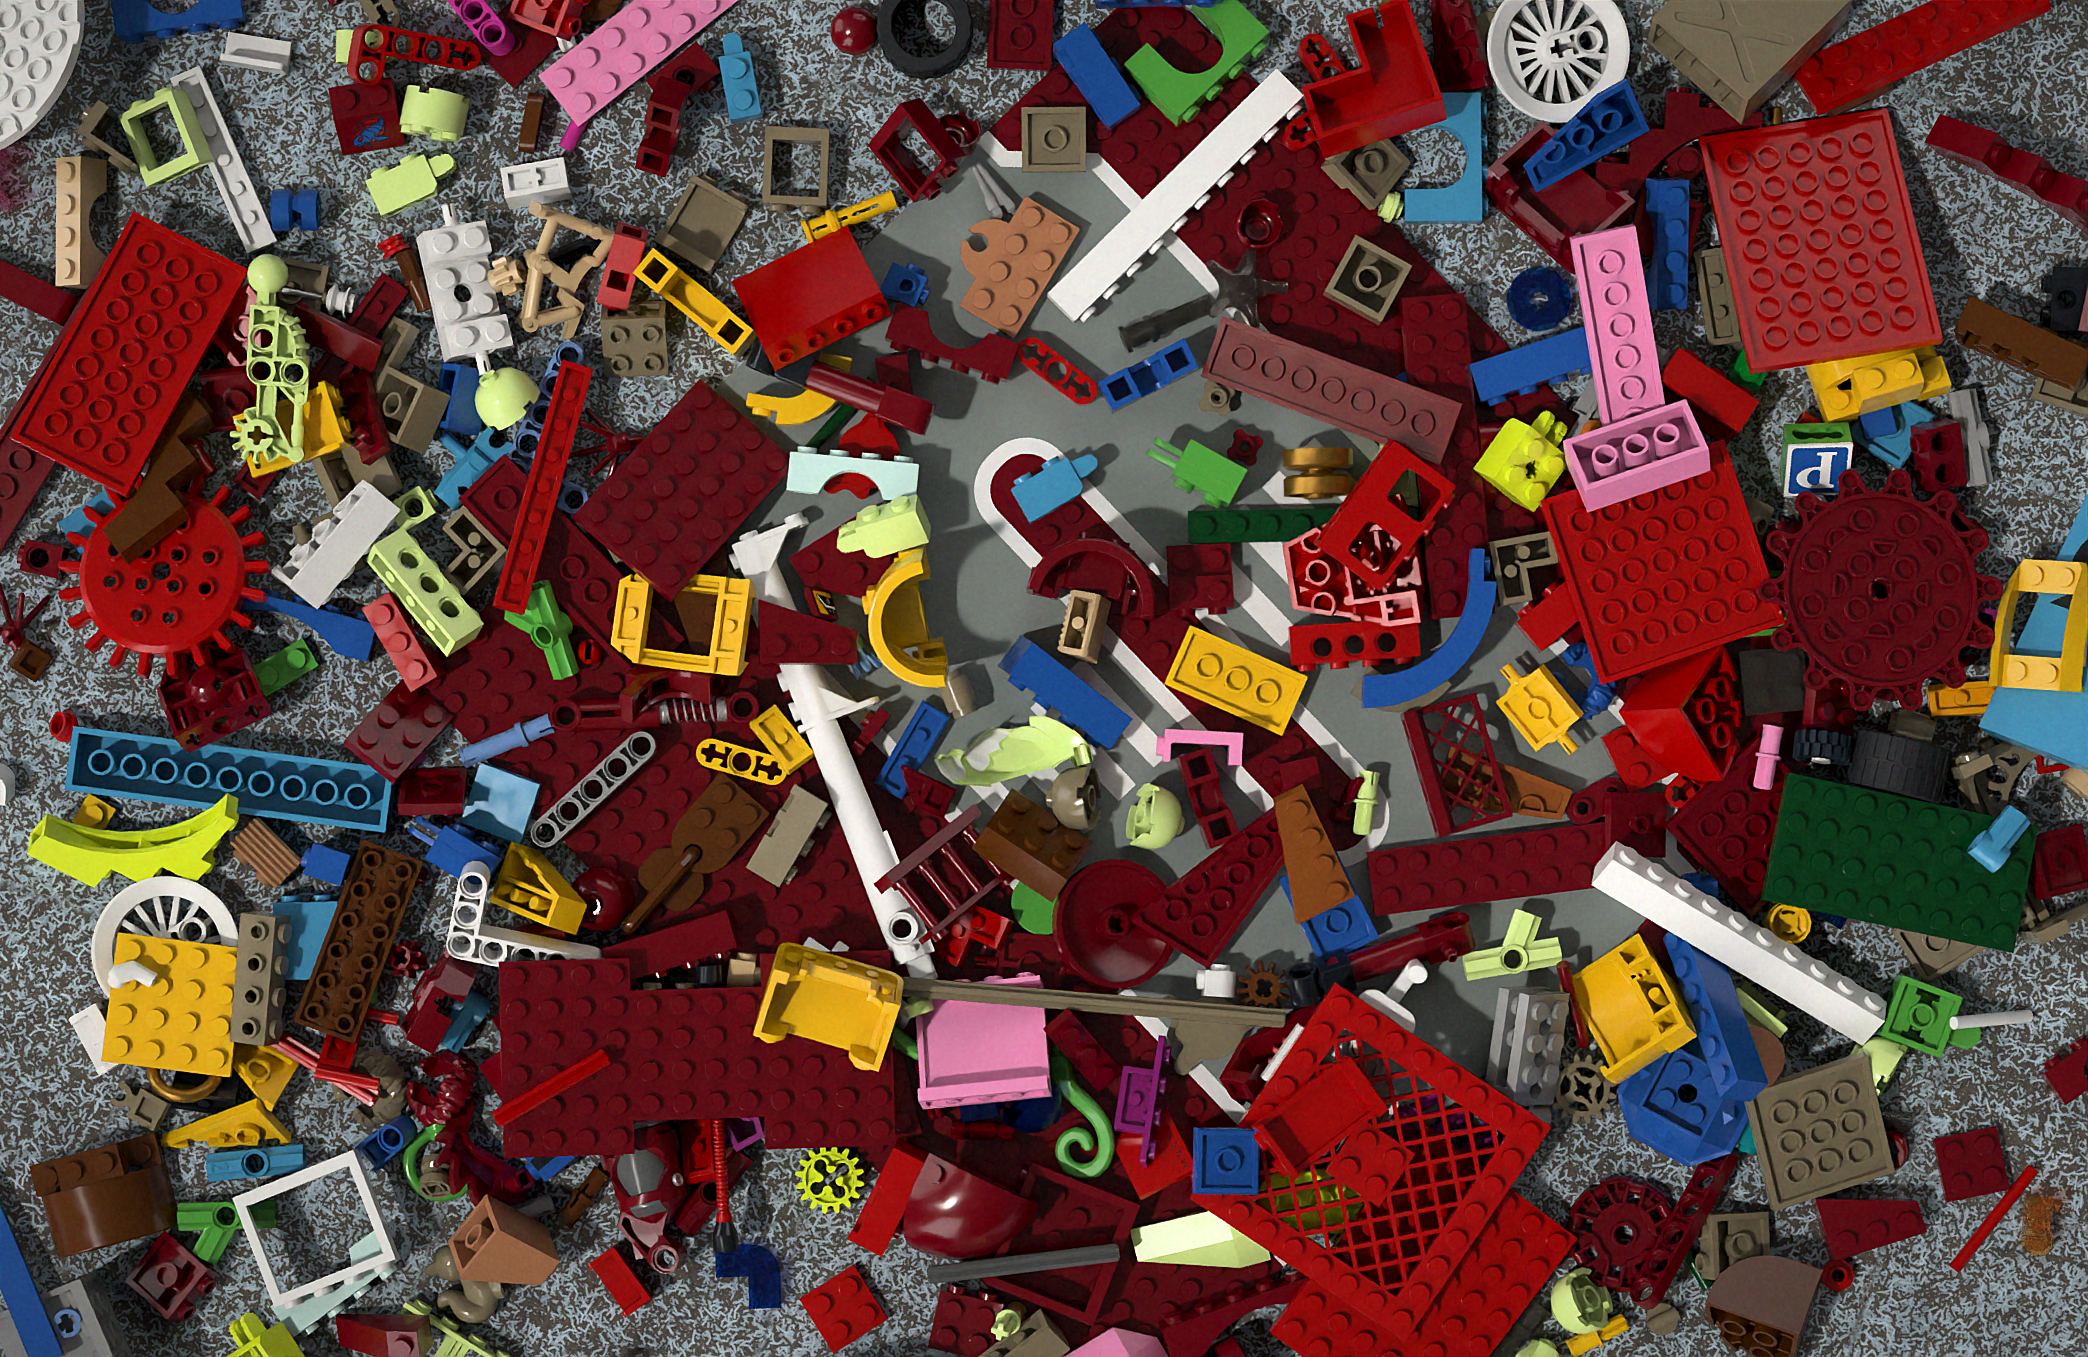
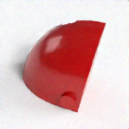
[1618,644,1741,781]

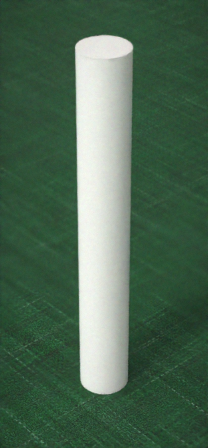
[1950,1009,2033,1030]

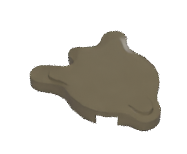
[1163,995,1253,1075]

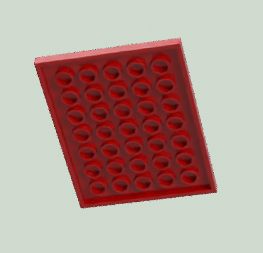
[1698,108,1943,374]
[1268,1124,1578,1357]

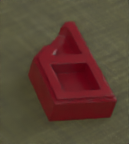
[900,764,957,818]

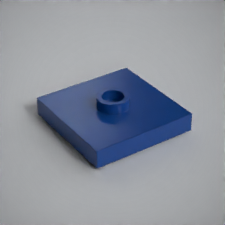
[1192,1127,1260,1195]

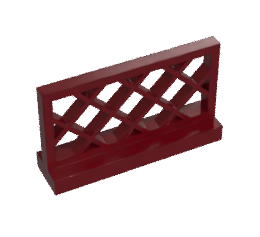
[1400,693,1513,839]

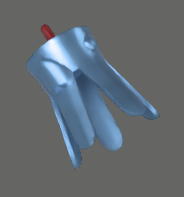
[852,634,882,681]

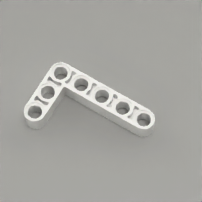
[446,861,604,967]

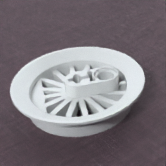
[1487,0,1630,123]
[91,876,239,998]

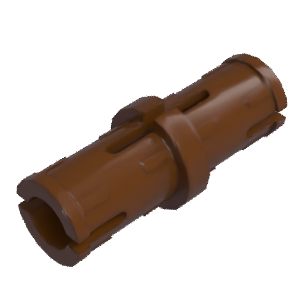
[556,1165,611,1229]

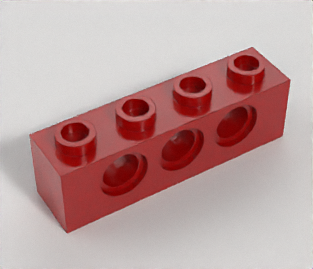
[1288,621,1421,672]

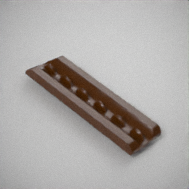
[293,839,423,1044]

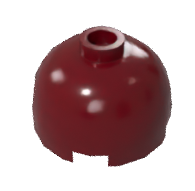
[571,866,634,931]

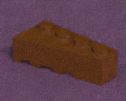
[1954,296,2088,393]

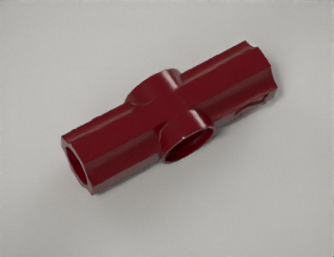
[672,1144,754,1237]

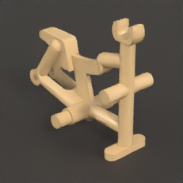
[517,200,648,339]

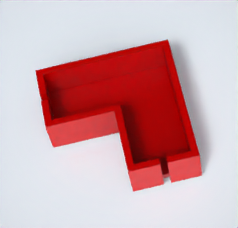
[1301,0,1447,159]

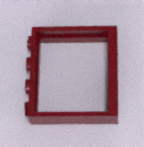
[984,1161,1140,1326]

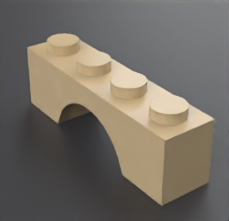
[55,156,107,290]

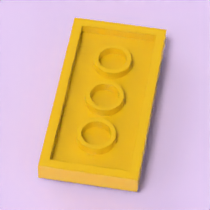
[1164,625,1308,736]

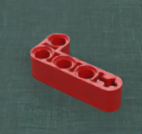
[347,23,481,85]

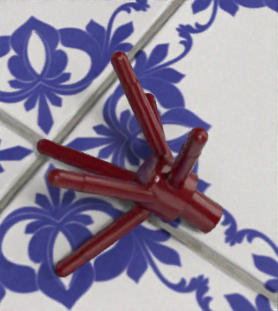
[568,408,643,480]
[0,583,50,653]

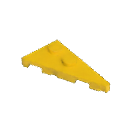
[233,1042,300,1112]
[161,1098,291,1148]

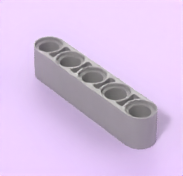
[531,731,658,848]

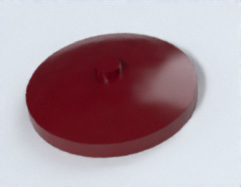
[1052,859,1174,989]

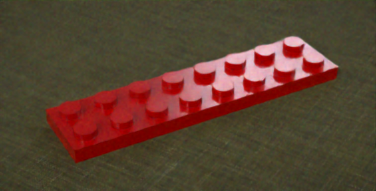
[1792,0,2051,116]

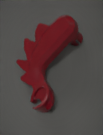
[433,1091,534,1207]

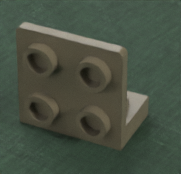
[600,301,669,377]

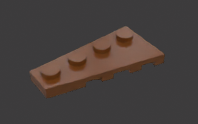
[1440,742,1573,820]
[1273,784,1355,925]

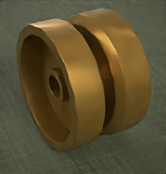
[1283,447,1354,499]

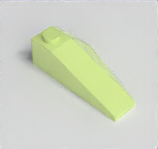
[1130,1199,1271,1268]

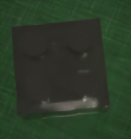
[1734,648,1806,717]

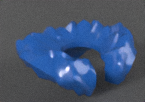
[1551,642,1620,722]

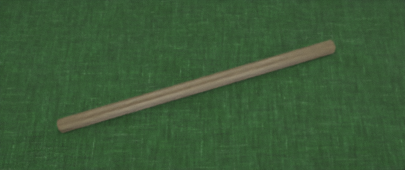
[902,977,1286,1028]

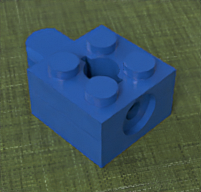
[407,816,505,888]

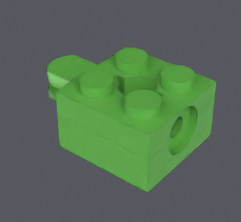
[1146,437,1247,510]
[1874,974,1981,1058]

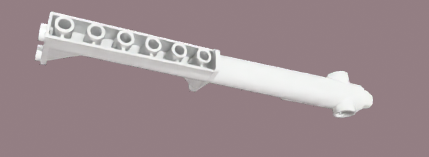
[729,512,939,979]

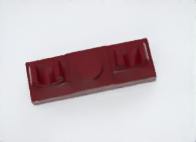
[336,369,392,466]

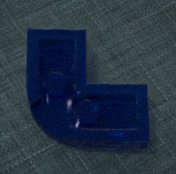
[715,1243,782,1309]

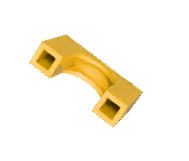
[633,248,757,358]

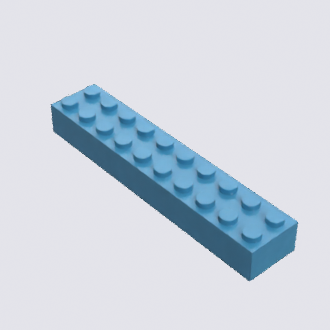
[64,726,397,833]

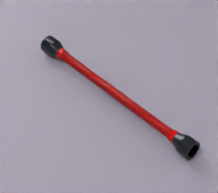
[695,965,739,1252]

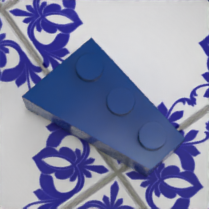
[1053,22,1142,131]

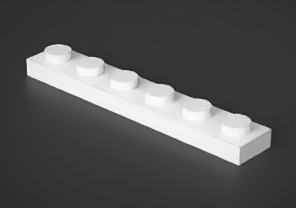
[170,66,278,255]

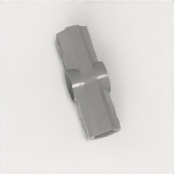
[1947,388,1994,488]

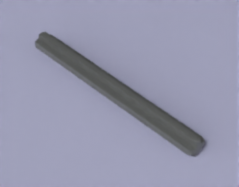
[927,1243,1120,1284]

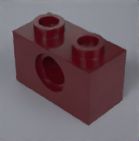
[646,41,722,111]

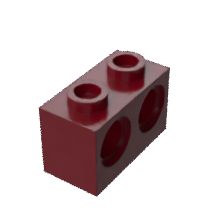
[1909,418,1967,492]

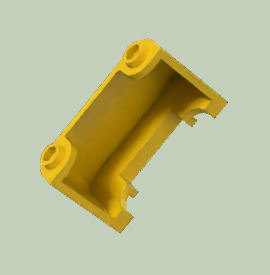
[753,942,904,1072]

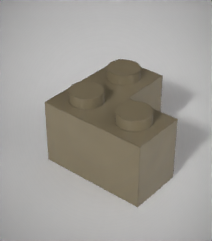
[442,505,508,598]
[1487,531,1558,608]

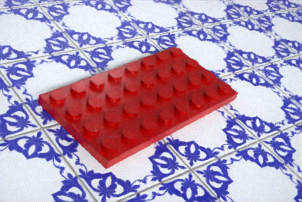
[10,211,248,498]

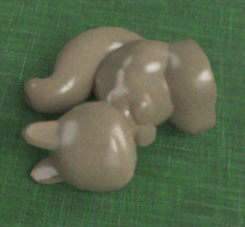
[423,1245,510,1323]

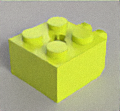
[1473,410,1567,512]
[226,1312,305,1357]

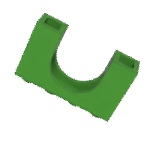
[1123,0,1270,127]

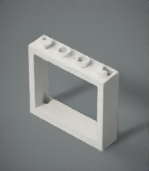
[232,1149,400,1310]

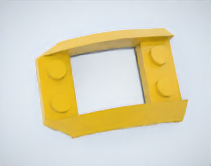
[1989,559,2088,693]
[611,574,758,676]

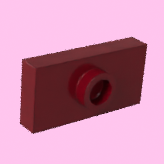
[875,354,913,423]

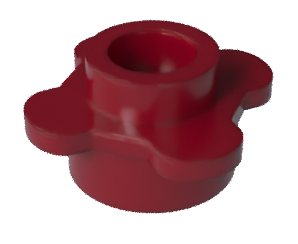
[1227,429,1263,466]

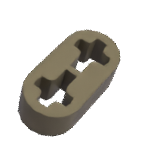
[358,0,402,28]

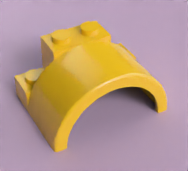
[1805,345,1952,423]
[862,544,949,688]
[1559,933,1697,1084]

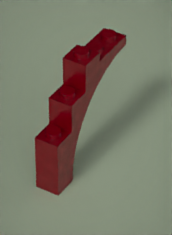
[1593,87,1763,226]
[1925,114,2088,235]

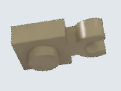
[110,1083,172,1132]

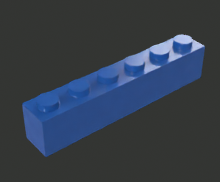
[1663,931,1769,1102]

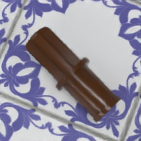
[395,249,432,313]

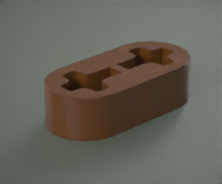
[518,92,546,154]

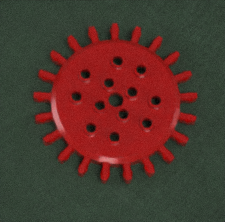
[58,474,272,679]

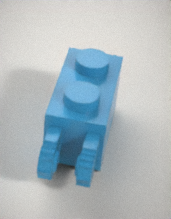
[1011,453,1098,524]

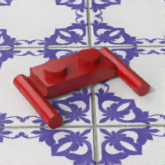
[314,1007,400,1091]

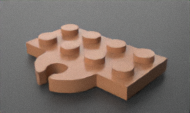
[959,196,1080,339]

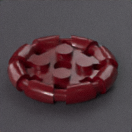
[1565,1176,1681,1293]

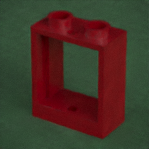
[868,98,966,203]

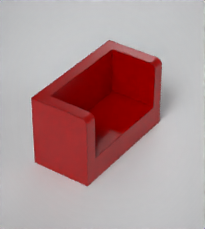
[587,1244,653,1318]

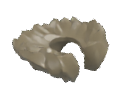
[332,1047,408,1127]

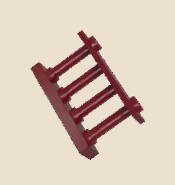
[874,804,1015,945]

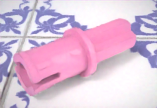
[1753,724,1784,790]

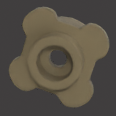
[1199,380,1235,416]

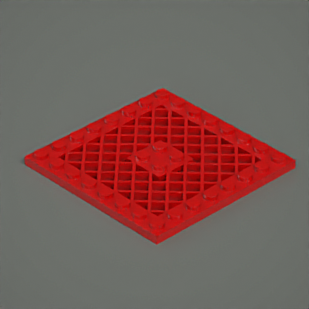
[1189,982,1551,1341]

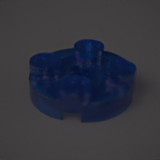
[1506,267,1571,332]

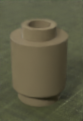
[938,669,978,719]
[1887,708,1937,744]

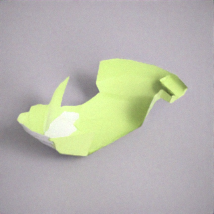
[934,716,1093,787]

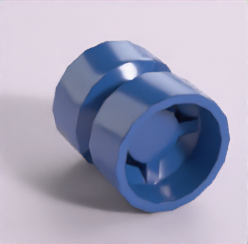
[271,189,321,231]

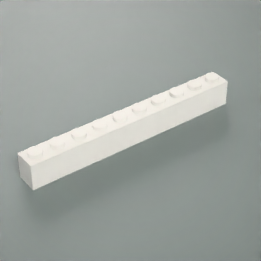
[1047,68,1303,324]
[1591,841,1887,1046]

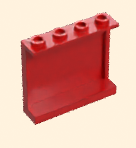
[732,225,891,371]

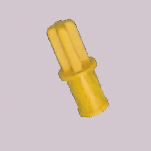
[1565,1314,1629,1357]

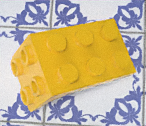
[233,380,354,479]

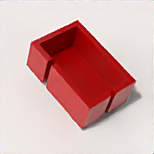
[1660,348,1760,445]

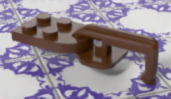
[623,772,770,935]

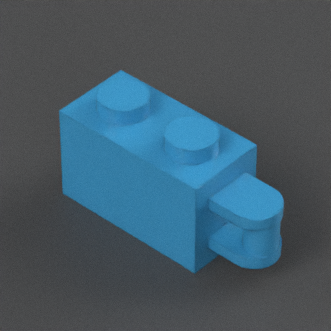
[718,33,763,125]

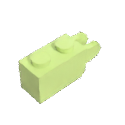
[365,153,457,219]
[837,494,931,558]

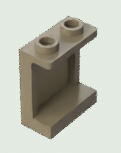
[654,173,749,275]

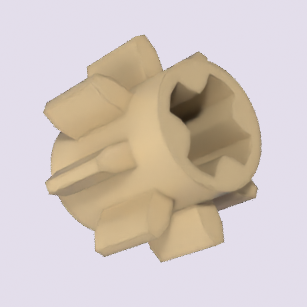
[488,256,527,296]

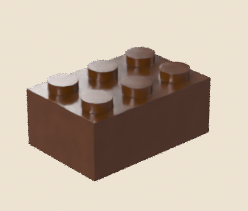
[972,788,1093,902]

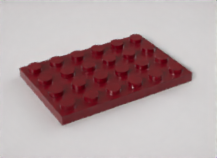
[573,379,790,603]

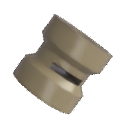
[419,1154,451,1199]

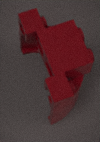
[1026,532,1158,622]

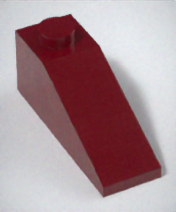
[335,1314,433,1357]

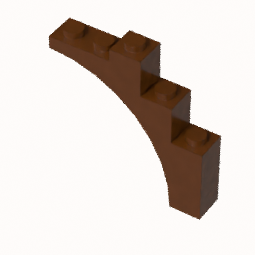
[102,391,215,565]

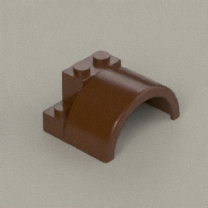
[29,1132,178,1258]

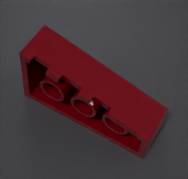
[601,908,737,987]

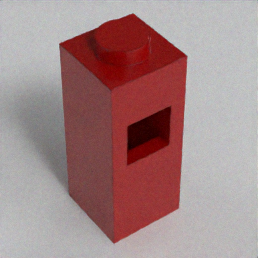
[596,221,649,311]

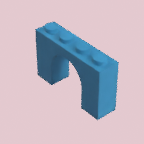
[1403,92,1488,225]

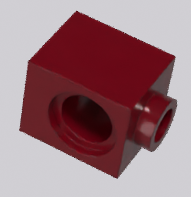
[17,539,69,580]

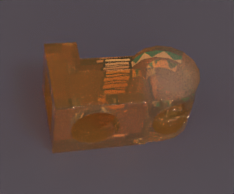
[2021,1195,2062,1257]

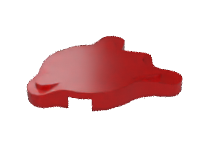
[824,413,900,503]

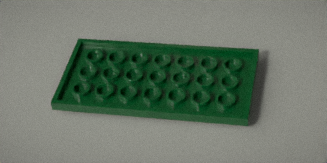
[1760,773,2039,953]

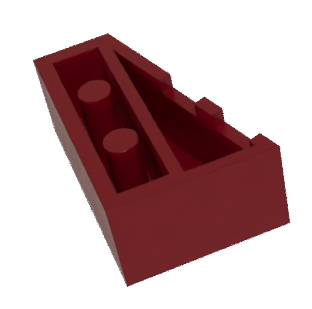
[1811,1197,1927,1261]

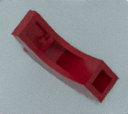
[619,664,726,724]

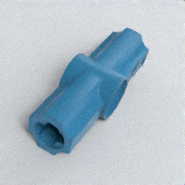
[206,1144,307,1182]

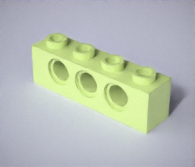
[366,527,484,657]

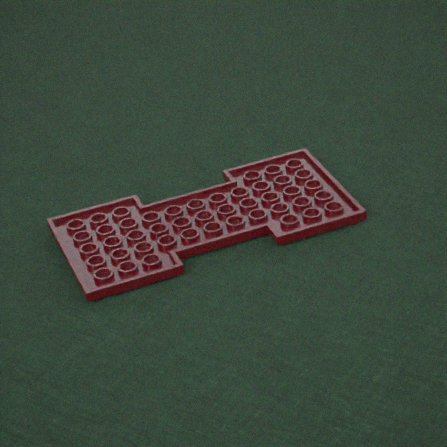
[499,950,896,1158]

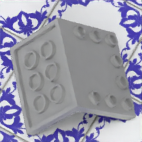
[0,1271,134,1357]

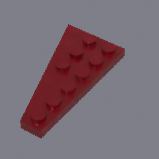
[1129,806,1319,969]

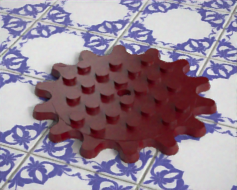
[1757,469,2003,712]

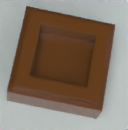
[7,638,54,683]

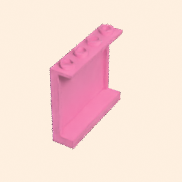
[916,972,1052,1110]

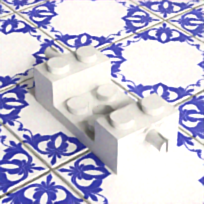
[416,203,513,376]

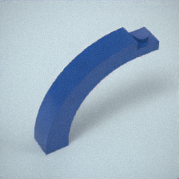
[1361,548,1497,708]

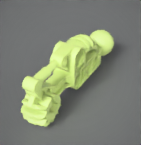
[230,254,310,464]

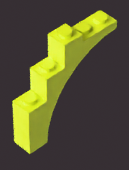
[27,793,239,888]

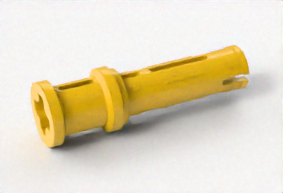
[800,189,898,243]

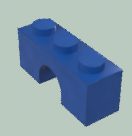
[1098,338,1199,414]

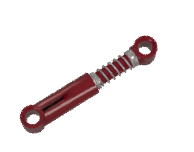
[549,691,760,732]

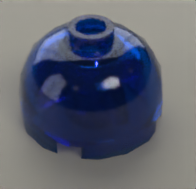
[1003,1076,1063,1134]

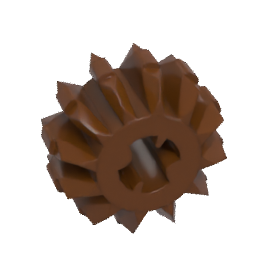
[1236,960,1290,1009]

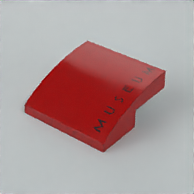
[1115,1110,1193,1200]

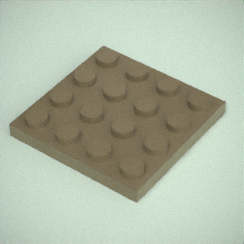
[1744,1052,1895,1212]

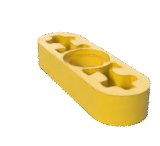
[696,739,787,785]

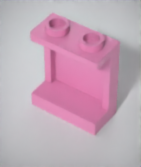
[1156,729,1243,767]

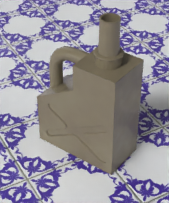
[1647,0,1853,125]

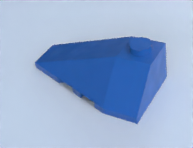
[1523,78,1650,193]

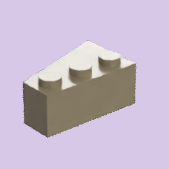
[746,784,832,887]

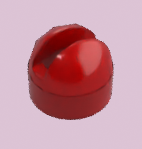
[577,639,603,665]

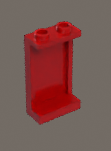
[1251,1055,1389,1180]

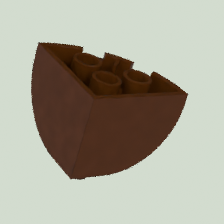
[1705,1255,1823,1357]

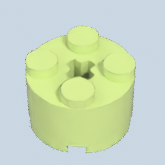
[399,85,470,143]

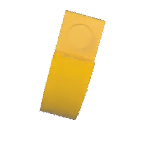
[746,353,853,427]

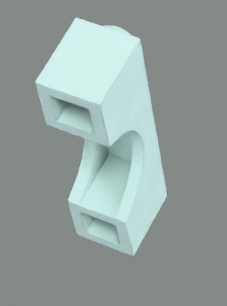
[786,446,919,502]
[270,1231,401,1338]

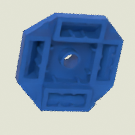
[1616,1036,1749,1167]

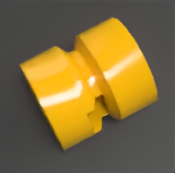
[1764,903,1811,944]

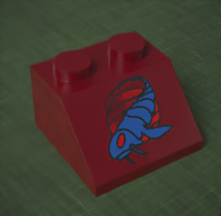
[328,77,406,156]

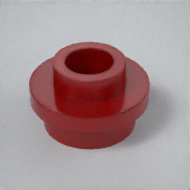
[49,710,79,743]
[1821,1259,1854,1291]

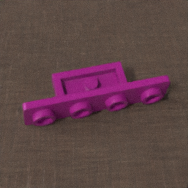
[1114,1035,1172,1167]

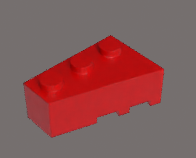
[847,1138,929,1257]

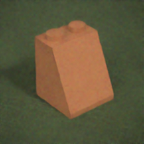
[448,1194,560,1285]

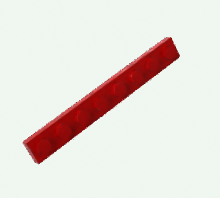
[492,359,593,615]

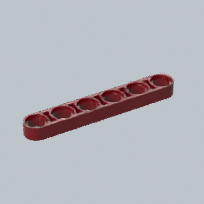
[1630,1147,1739,1310]

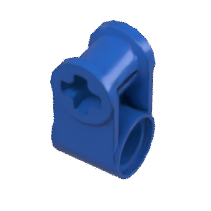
[355,1115,417,1173]

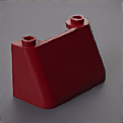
[1486,120,1636,275]

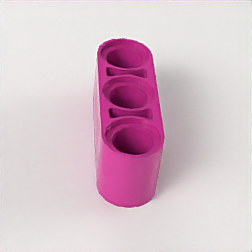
[447,0,515,56]

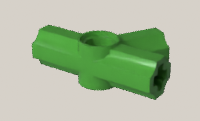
[504,580,579,680]
[177,1200,278,1265]

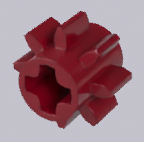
[387,939,429,979]

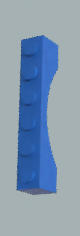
[201,584,378,663]

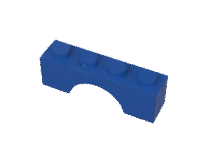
[111,0,247,44]
[1645,177,1689,310]

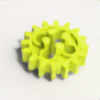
[795,1147,865,1214]

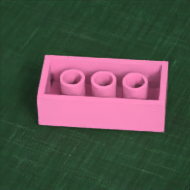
[1563,399,1711,512]

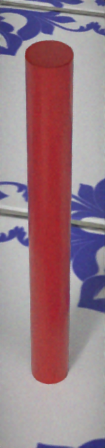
[1949,1164,2039,1273]

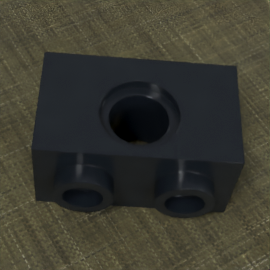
[2040,266,2088,335]

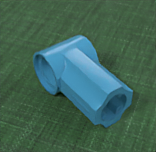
[1967,805,2031,873]
[440,988,493,1054]

